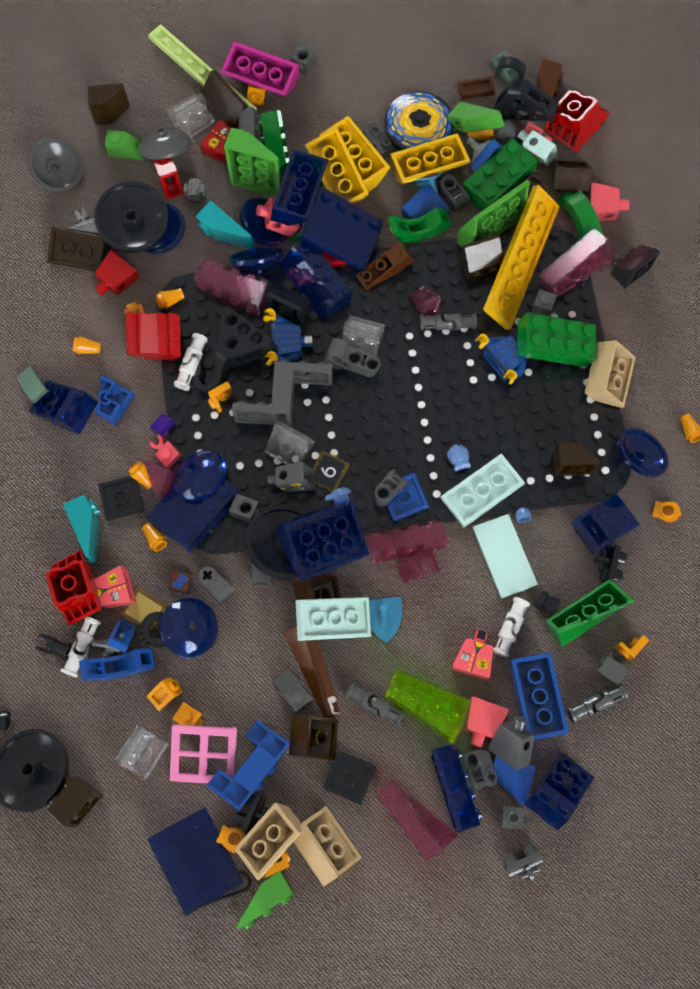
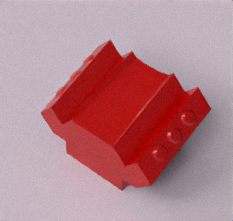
[544,90,609,152]
[125,312,181,361]
[45,549,101,626]

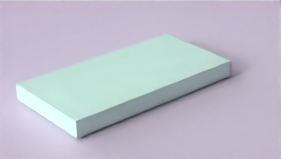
[440,453,525,528]
[472,514,538,599]
[296,597,371,641]

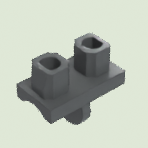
[505,844,543,882]

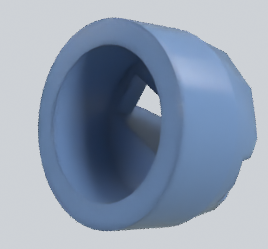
[516,507,532,523]

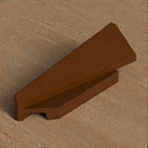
[283,624,340,718]

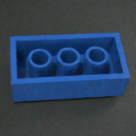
[508,652,569,741]

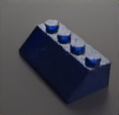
[271,148,328,226]
[279,237,352,320]
[430,744,482,832]

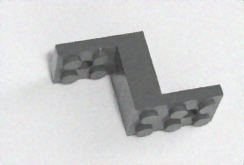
[232,360,332,426]

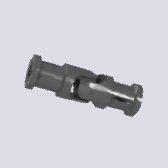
[420,313,477,330]
[345,682,406,726]
[566,683,628,724]

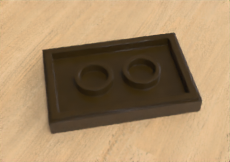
[198,70,248,129]
[47,227,106,272]

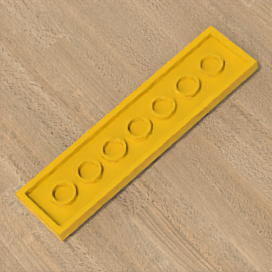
[483,185,560,330]

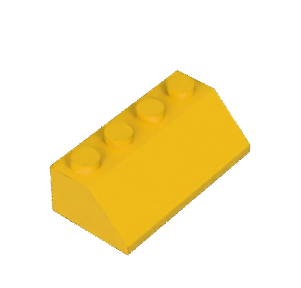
[319,116,390,192]
[305,127,369,213]
[391,133,470,184]

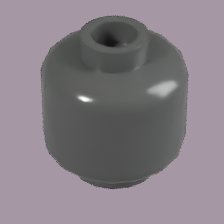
[493,119,520,145]

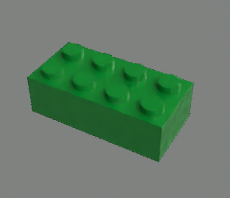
[463,138,538,211]
[517,312,596,367]

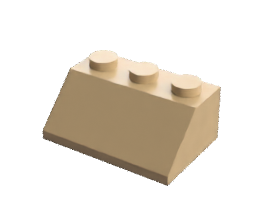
[585,340,636,408]
[234,802,301,880]
[294,806,362,887]

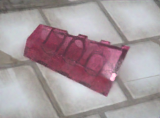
[538,229,615,297]
[193,258,269,315]
[367,520,449,564]
[375,780,458,862]

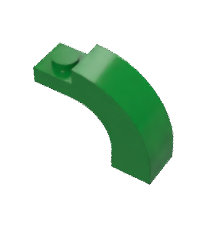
[557,192,604,249]
[388,207,452,243]

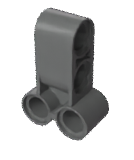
[324,338,381,377]

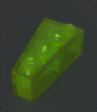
[385,669,471,745]

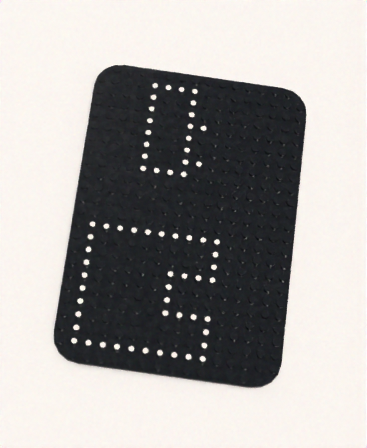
[156,227,631,554]

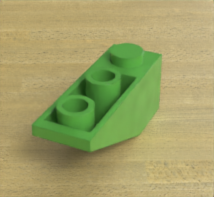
[447,102,505,133]
[237,871,294,930]

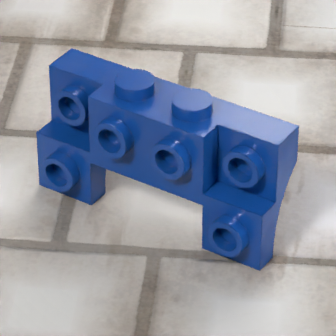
[206,720,290,811]

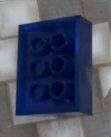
[299,186,384,272]
[146,460,239,554]
[275,500,370,582]
[147,808,244,916]

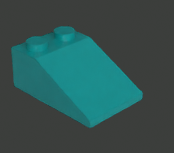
[196,200,255,249]
[63,494,100,564]

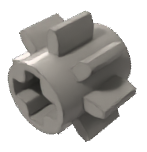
[183,178,206,201]

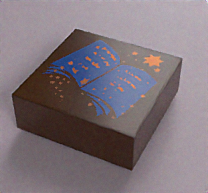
[168,570,192,594]

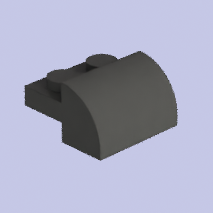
[238,107,261,142]

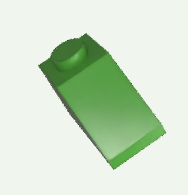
[105,130,144,160]

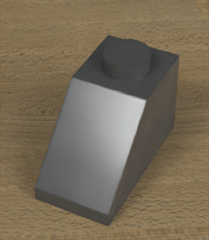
[273,670,312,714]

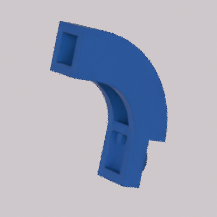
[79,648,155,682]

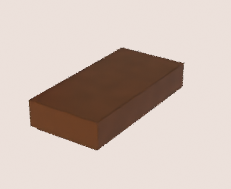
[457,76,495,100]

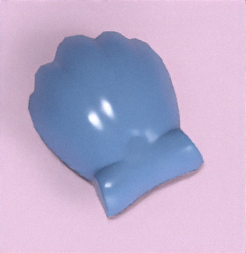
[447,444,471,471]
[325,487,351,503]

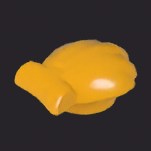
[652,501,681,523]
[216,825,246,853]

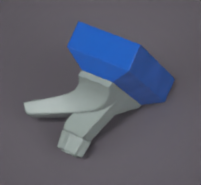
[466,136,503,172]
[91,618,137,658]

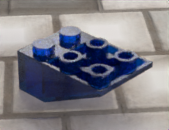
[28,380,98,434]
[571,494,640,556]
[524,752,594,831]

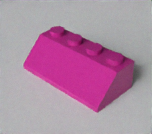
[221,41,300,97]

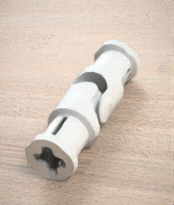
[174,333,208,391]
[493,597,530,658]
[60,617,101,678]

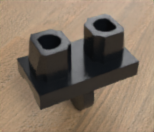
[594,545,627,582]
[234,793,269,832]

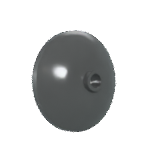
[138,128,191,160]
[28,137,83,192]

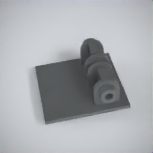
[360,124,396,155]

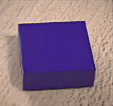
[150,414,175,436]

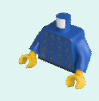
[263,308,313,366]
[475,334,527,384]

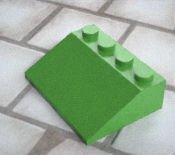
[224,127,282,197]
[457,180,530,248]

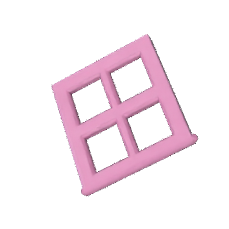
[170,724,237,783]

